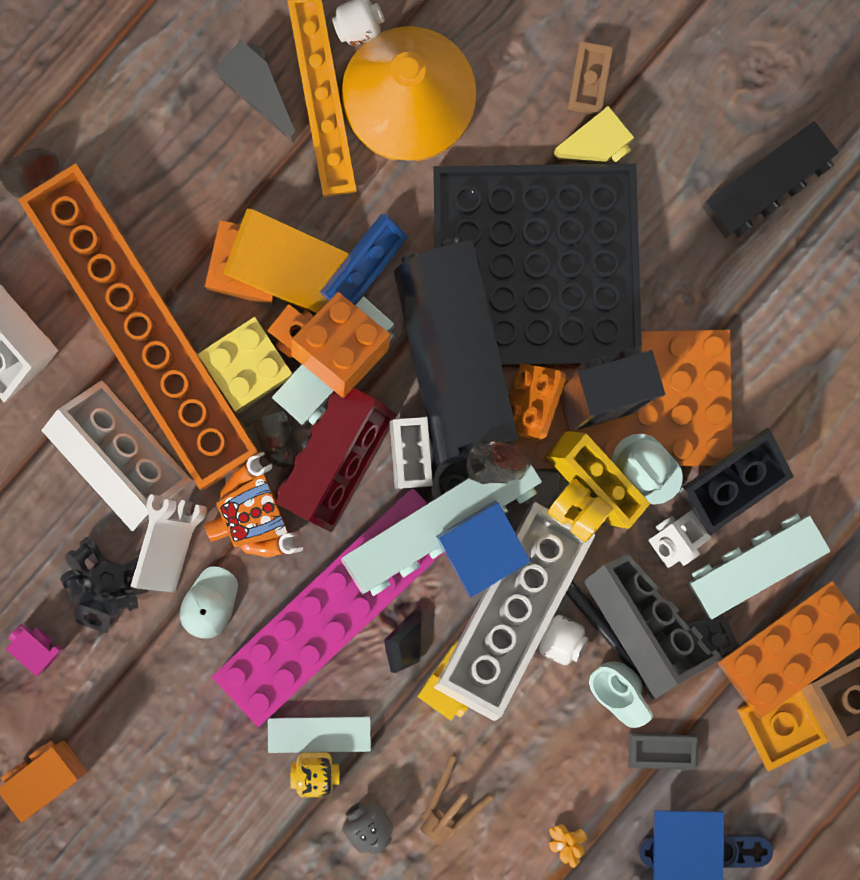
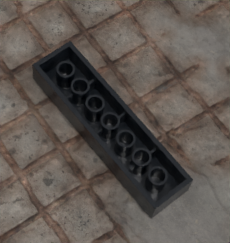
[560,346,666,432]

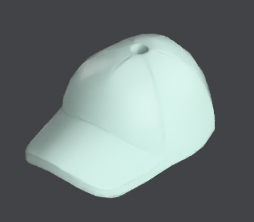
[179,566,238,639]
[589,661,653,728]

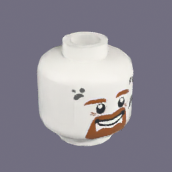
[332,0,385,46]

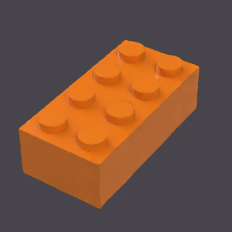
[717,581,860,718]

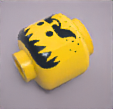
[290,752,340,797]

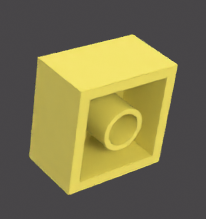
[197,317,293,414]

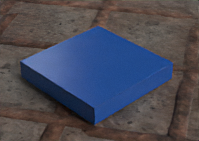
[436,501,530,597]
[653,810,724,880]

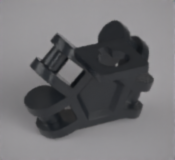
[60,537,150,633]

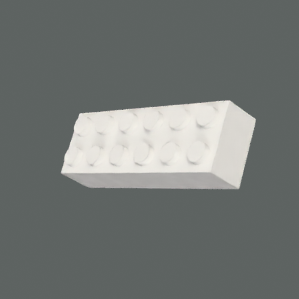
[434,502,595,721]

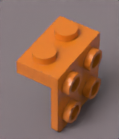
[509,363,566,442]

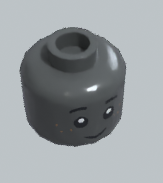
[342,802,393,854]

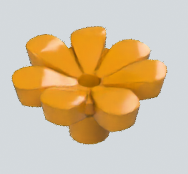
[549,824,587,868]

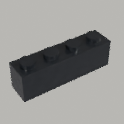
[702,121,839,238]

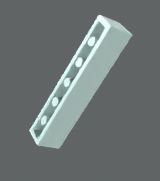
[341,447,542,596]

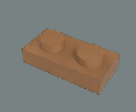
[567,41,613,115]

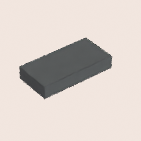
[628,733,698,770]

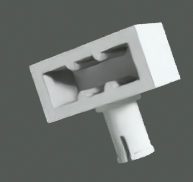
[389,417,436,489]

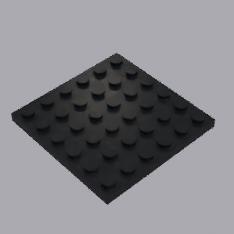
[433,164,642,367]

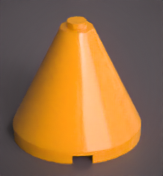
[342,26,476,162]

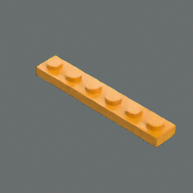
[287,0,357,198]

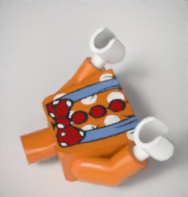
[204,452,303,557]

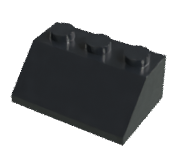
[679,427,794,535]

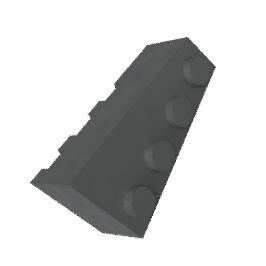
[583,553,723,699]

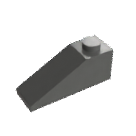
[214,40,297,143]

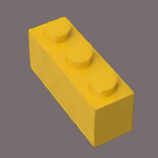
[545,431,650,529]

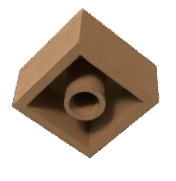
[801,657,860,749]

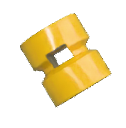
[547,478,614,543]

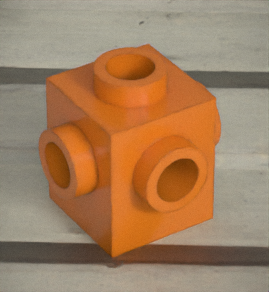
[267,304,314,359]

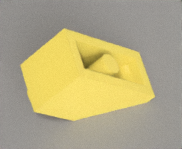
[553,106,634,164]

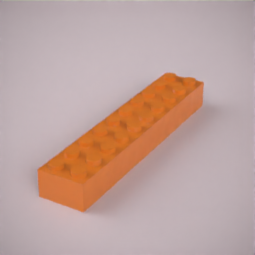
[18,163,260,490]

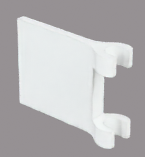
[131,494,207,593]

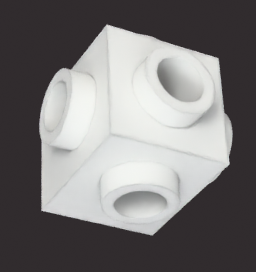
[648,510,712,568]

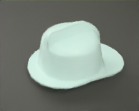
[612,434,683,504]

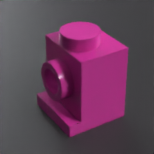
[6,623,65,677]

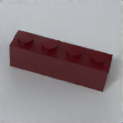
[275,388,397,533]

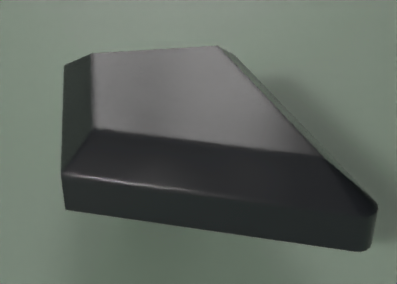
[384,610,422,673]
[685,616,740,656]

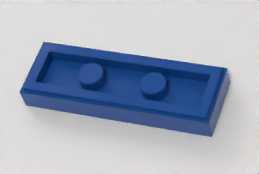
[320,214,409,305]

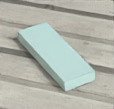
[268,716,371,753]

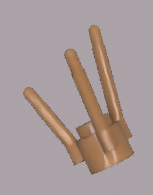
[420,755,494,845]

